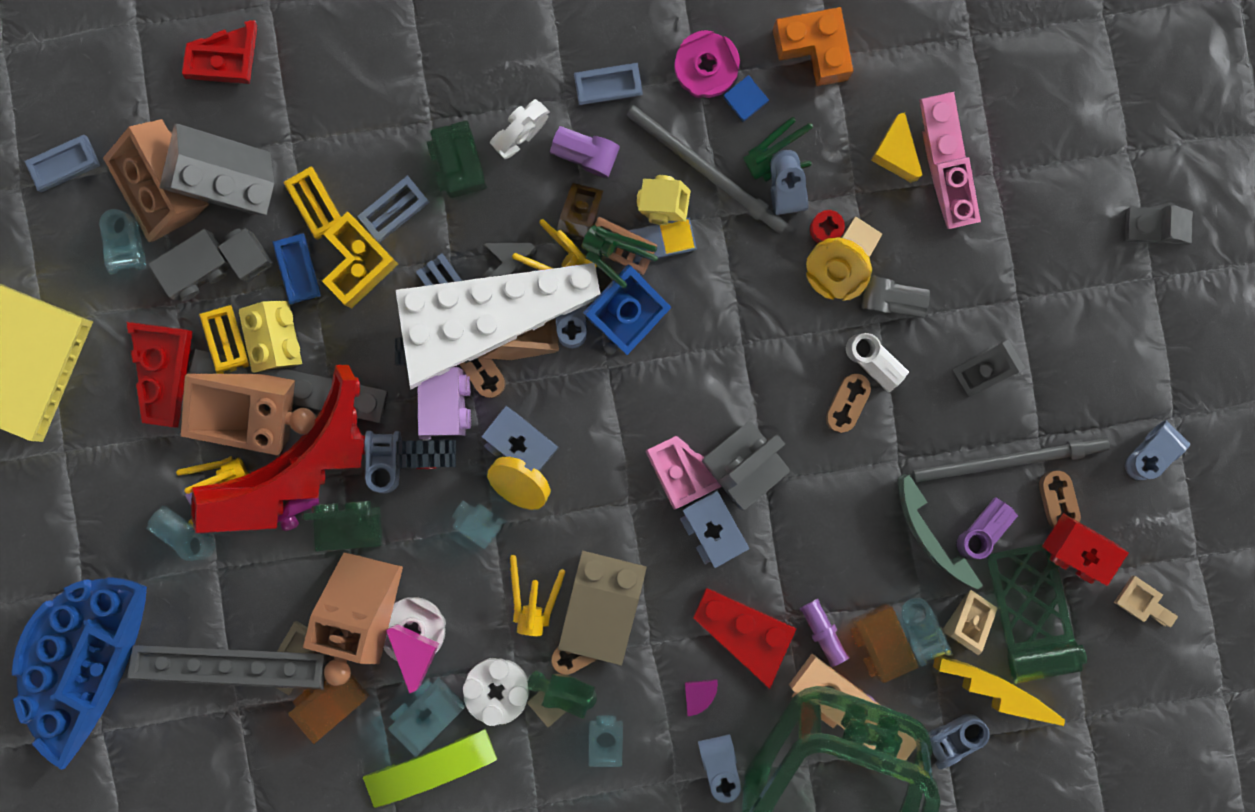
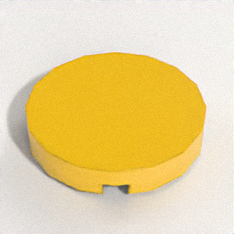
[806,237,872,301]
[487,457,551,510]

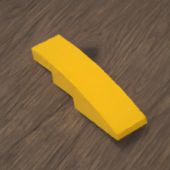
[933,654,1065,726]

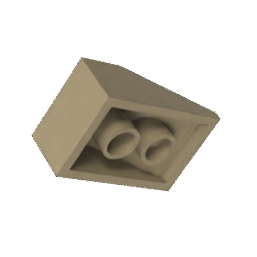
[558,551,647,666]

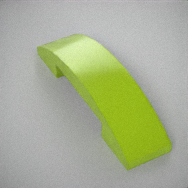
[363,728,497,808]

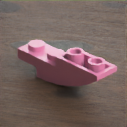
[919,92,981,229]

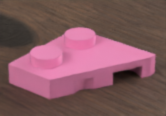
[646,436,722,510]

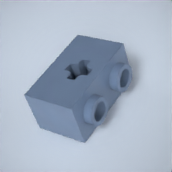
[481,406,559,471]
[680,490,750,568]

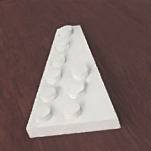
[396,263,600,390]

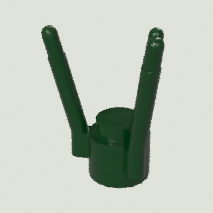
[743,117,813,182]
[582,225,658,288]

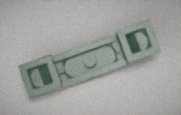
[898,474,983,589]

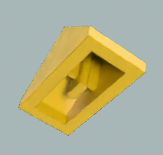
[871,112,923,183]

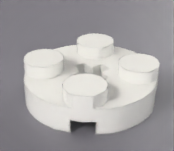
[490,99,550,159]
[384,597,446,661]
[463,658,529,726]

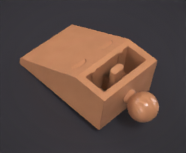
[181,374,316,455]
[303,552,403,686]

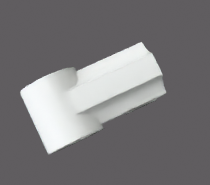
[846,333,909,392]

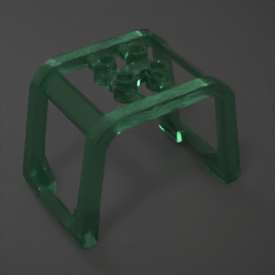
[742,686,941,812]

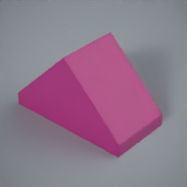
[386,624,440,693]

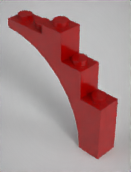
[191,365,365,533]

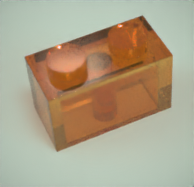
[850,603,919,683]
[288,674,370,744]

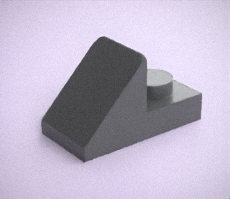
[1125,205,1193,244]
[482,243,537,278]
[953,339,1025,397]

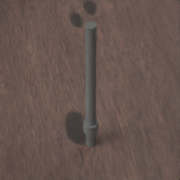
[627,105,788,234]
[913,438,1110,483]

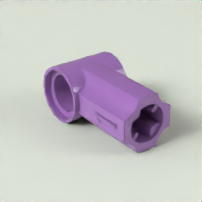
[550,126,620,178]
[957,497,1018,559]

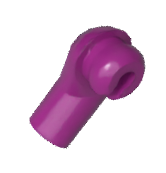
[277,498,320,532]

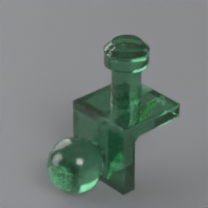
[527,671,597,718]

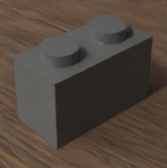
[148,229,231,301]

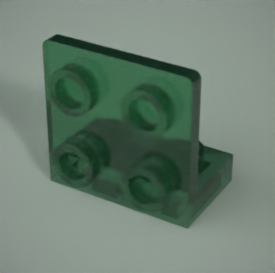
[303,501,383,551]

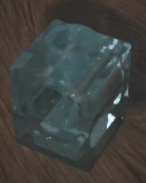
[589,715,623,767]

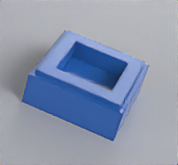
[723,75,769,122]

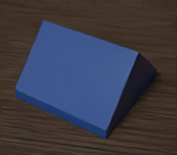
[583,264,672,355]

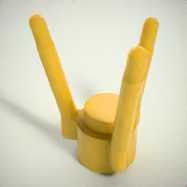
[512,219,596,270]
[176,456,248,525]
[510,555,565,636]

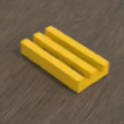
[283,166,341,240]
[199,305,250,374]

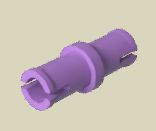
[800,599,850,667]

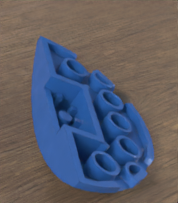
[12,577,147,770]

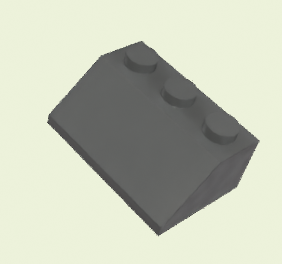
[159,123,274,215]

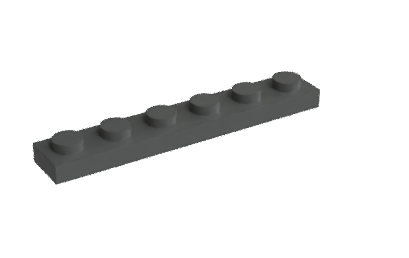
[190,349,388,423]
[127,645,328,690]

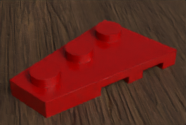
[126,322,193,428]
[693,587,796,689]

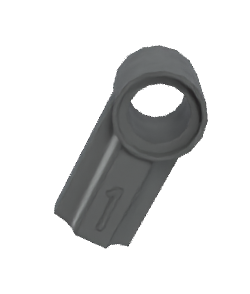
[861,277,930,318]

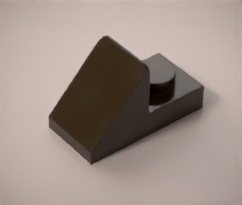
[557,183,603,238]

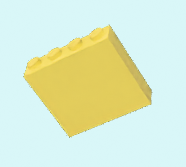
[0,284,93,442]

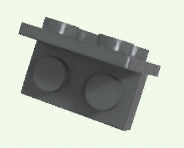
[702,421,790,511]

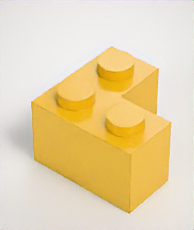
[322,211,399,309]

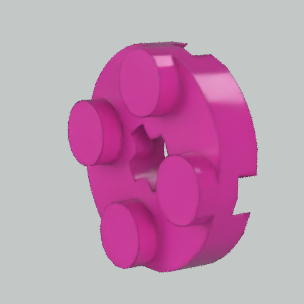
[674,30,740,98]

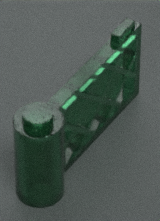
[987,543,1087,684]

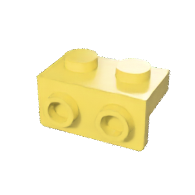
[239,301,302,373]

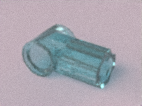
[146,506,215,561]

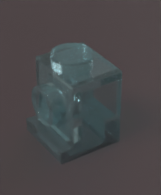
[452,501,506,549]

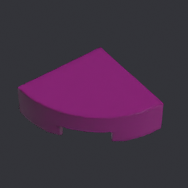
[684,679,718,716]

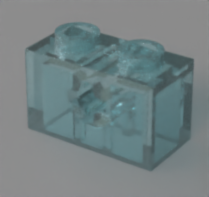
[388,677,466,757]

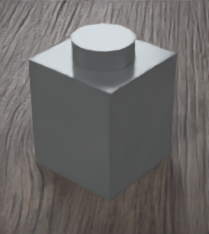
[218,228,274,283]

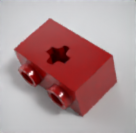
[1042,513,1129,586]

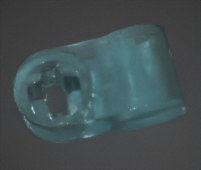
[99,209,146,275]
[901,598,953,667]

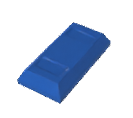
[272,233,321,305]

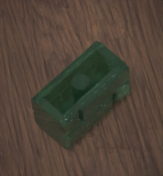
[427,121,487,198]

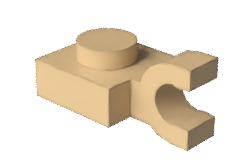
[1114,576,1178,627]

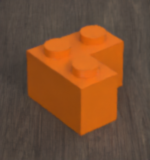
[773,7,854,86]

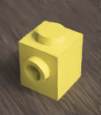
[637,175,691,225]

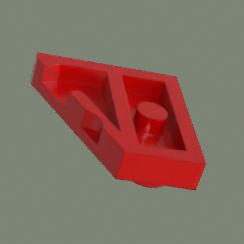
[182,20,258,84]

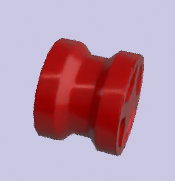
[809,210,845,244]

